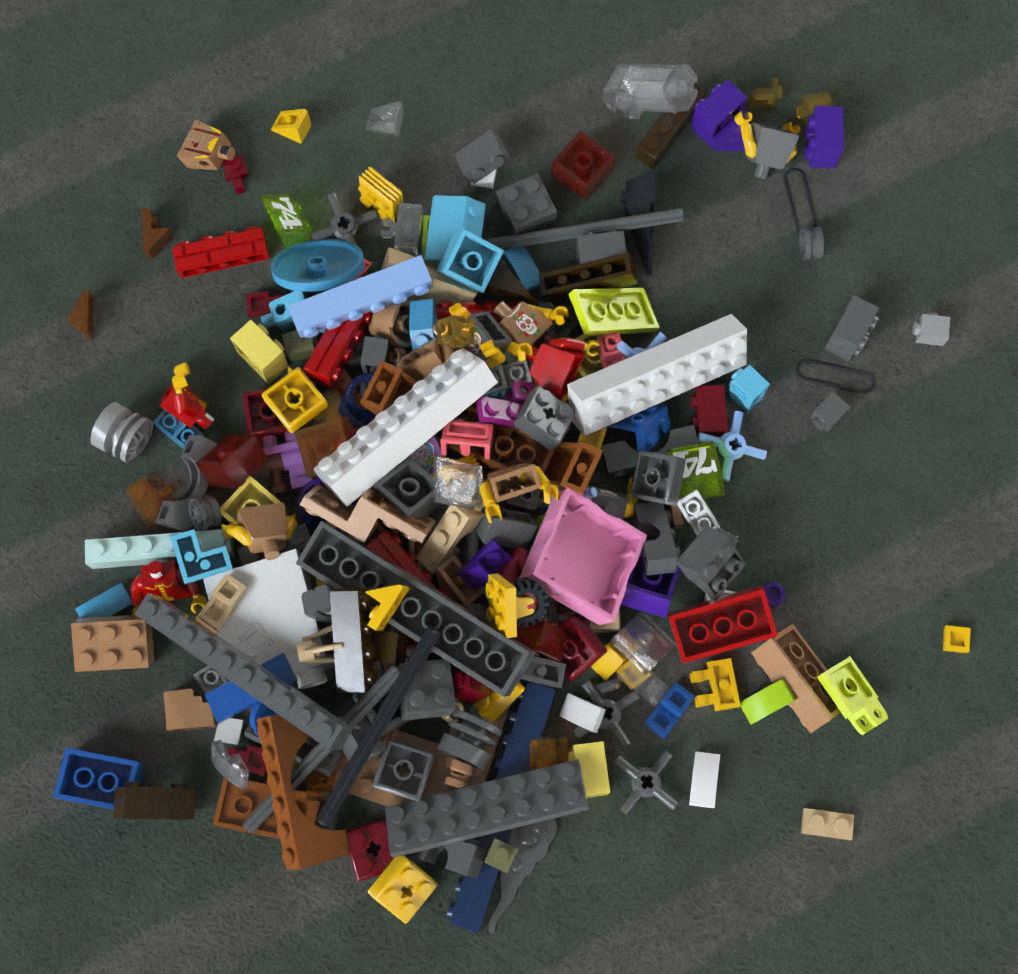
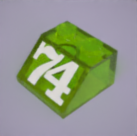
[261,194,312,248]
[667,441,724,500]

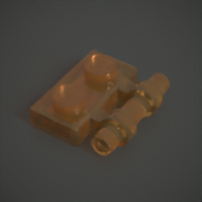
[530,737,571,771]

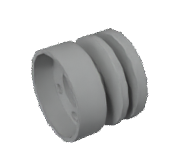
[90,402,153,464]

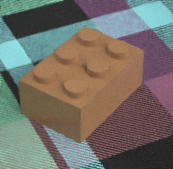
[71,615,155,672]

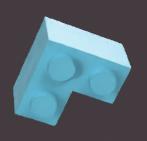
[170,529,233,585]

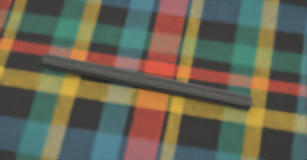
[484,208,684,250]
[243,666,401,833]

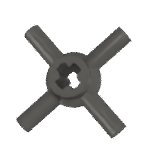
[311,193,378,245]
[573,681,639,748]
[614,750,679,815]

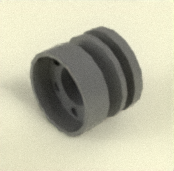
[437,709,502,771]

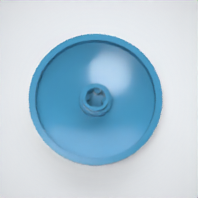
[271,239,364,292]

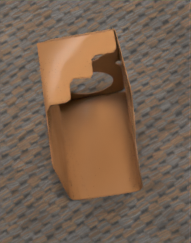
[164,689,218,732]

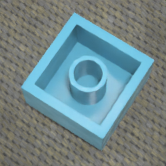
[436,228,504,293]

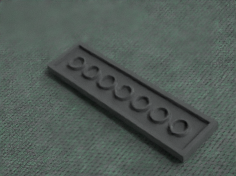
[385,759,589,858]

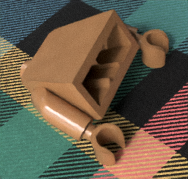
[388,321,455,382]

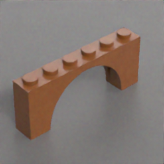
[257,714,350,870]

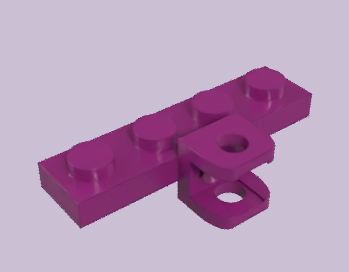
[476,380,569,432]

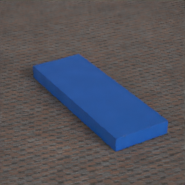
[205,653,298,723]

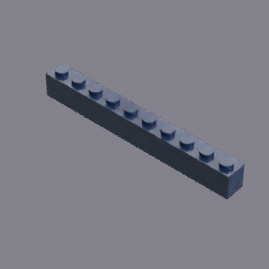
[447,681,556,933]

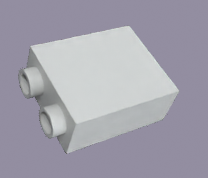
[203,549,335,689]

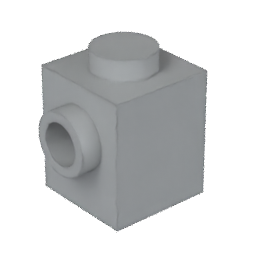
[912,312,950,346]

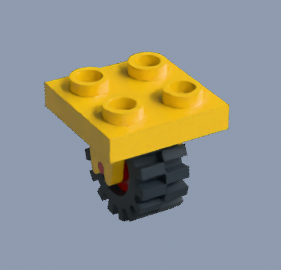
[486,573,549,638]

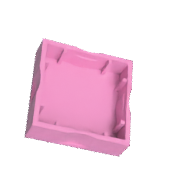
[519,488,647,625]

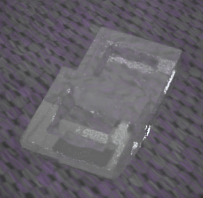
[617,657,670,708]
[211,740,248,789]

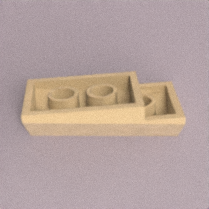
[381,247,477,304]

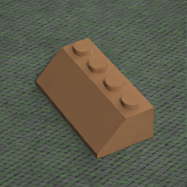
[752,624,841,733]

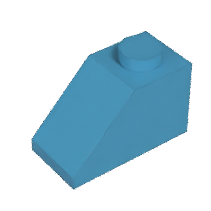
[409,298,438,351]

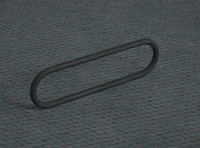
[783,169,819,235]
[796,359,876,394]

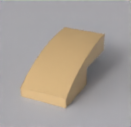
[197,573,247,632]

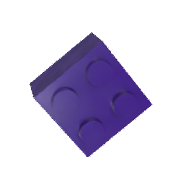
[691,80,747,146]
[804,106,844,168]
[621,552,681,618]

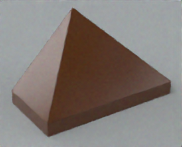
[67,289,94,340]

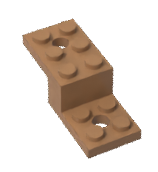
[300,484,436,543]

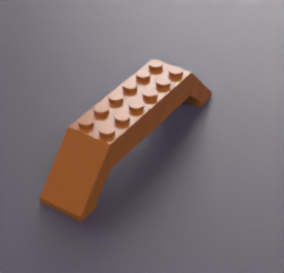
[360,361,603,495]

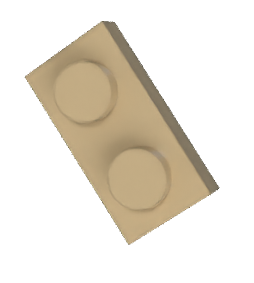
[801,808,854,840]

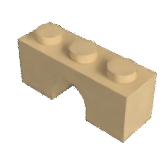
[416,498,484,574]

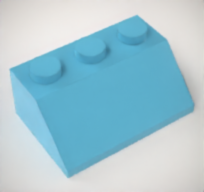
[424,195,486,265]

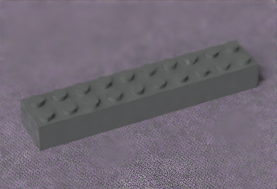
[296,521,536,697]

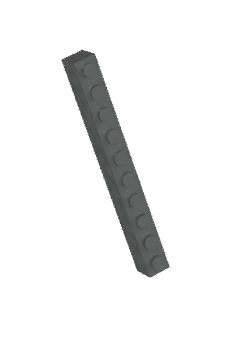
[135,593,353,750]

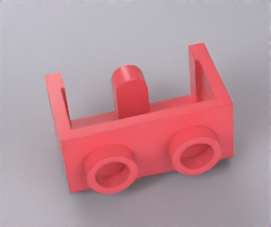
[441,418,493,460]

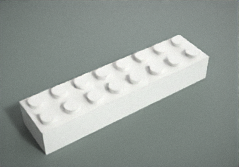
[567,314,747,436]
[313,348,498,506]

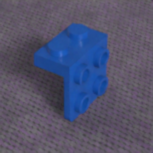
[608,404,671,452]

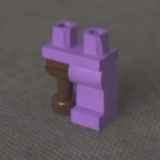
[260,430,315,497]

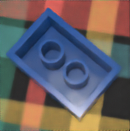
[53,748,145,809]

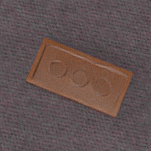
[212,776,322,839]

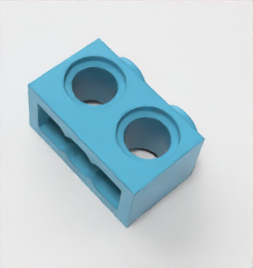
[727,365,770,413]

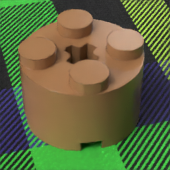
[369,301,412,348]

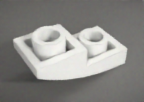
[677,489,720,536]
[559,693,606,733]
[690,751,720,808]

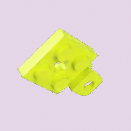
[817,657,888,735]

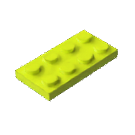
[569,288,660,336]

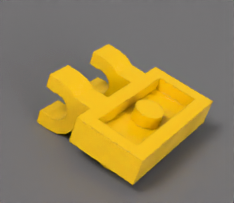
[689,658,741,711]

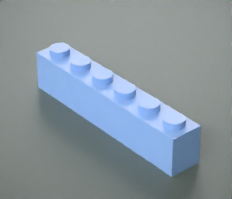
[288,255,433,338]

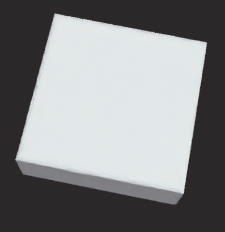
[214,718,244,745]

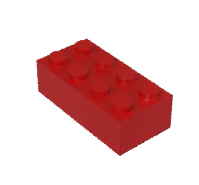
[668,586,778,664]

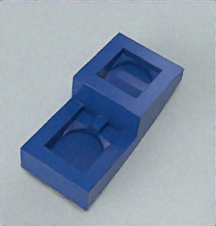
[644,682,695,739]

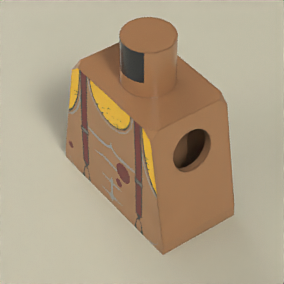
[177,120,235,170]

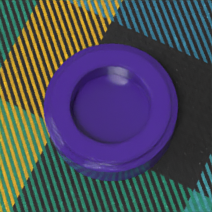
[763,582,785,607]

